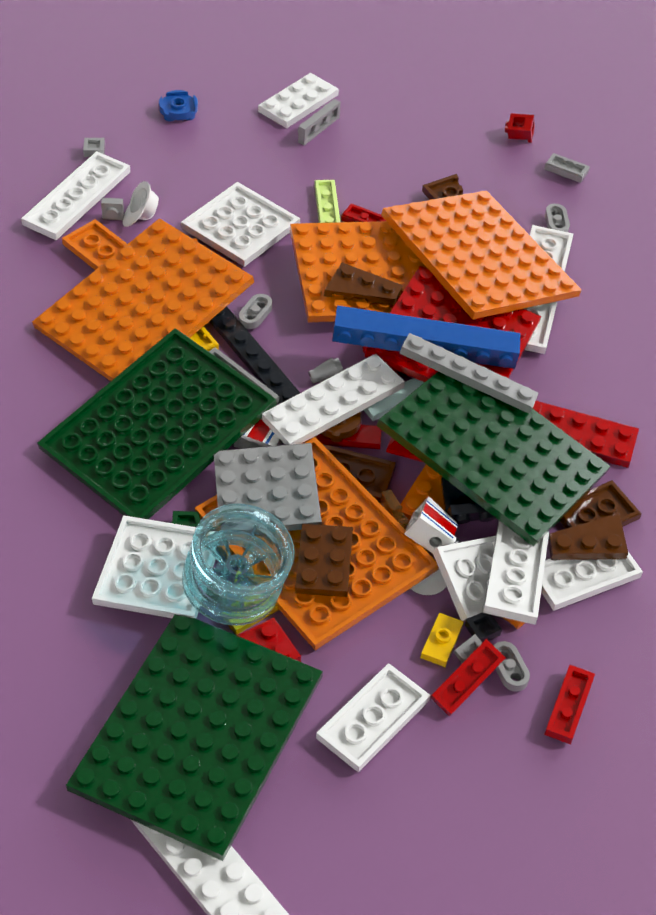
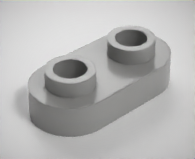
[545,204,570,232]
[239,294,272,329]
[494,641,530,691]

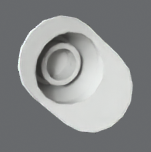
[123,181,159,227]

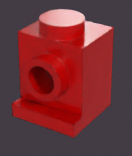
[505,113,535,143]

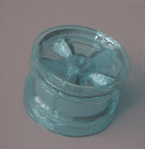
[182,504,295,626]

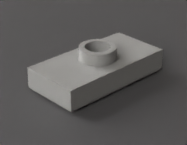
[544,153,590,183]

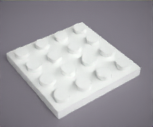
[181,182,300,267]
[92,515,223,619]

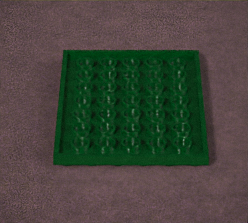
[37,328,277,520]
[376,355,610,547]
[66,614,323,861]

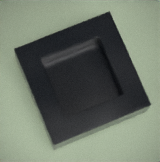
[465,612,502,642]

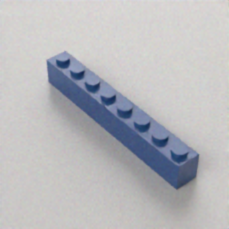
[332,305,520,369]

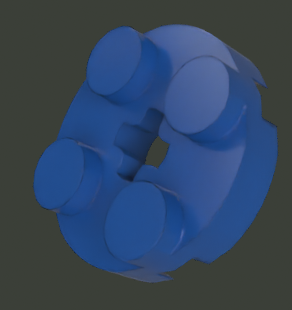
[159,90,198,122]

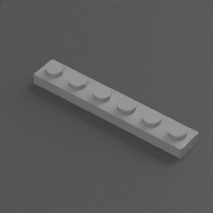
[400,333,539,414]

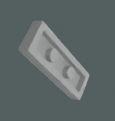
[298,99,341,146]

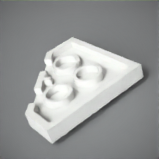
[432,536,496,621]

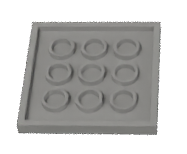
[214,443,322,537]

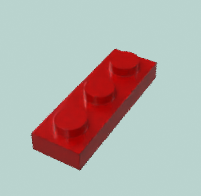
[430,639,506,716]
[544,664,595,745]

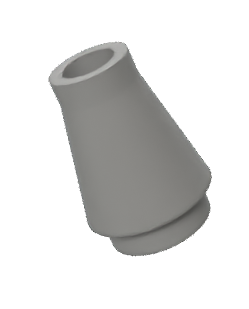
[308,358,344,384]

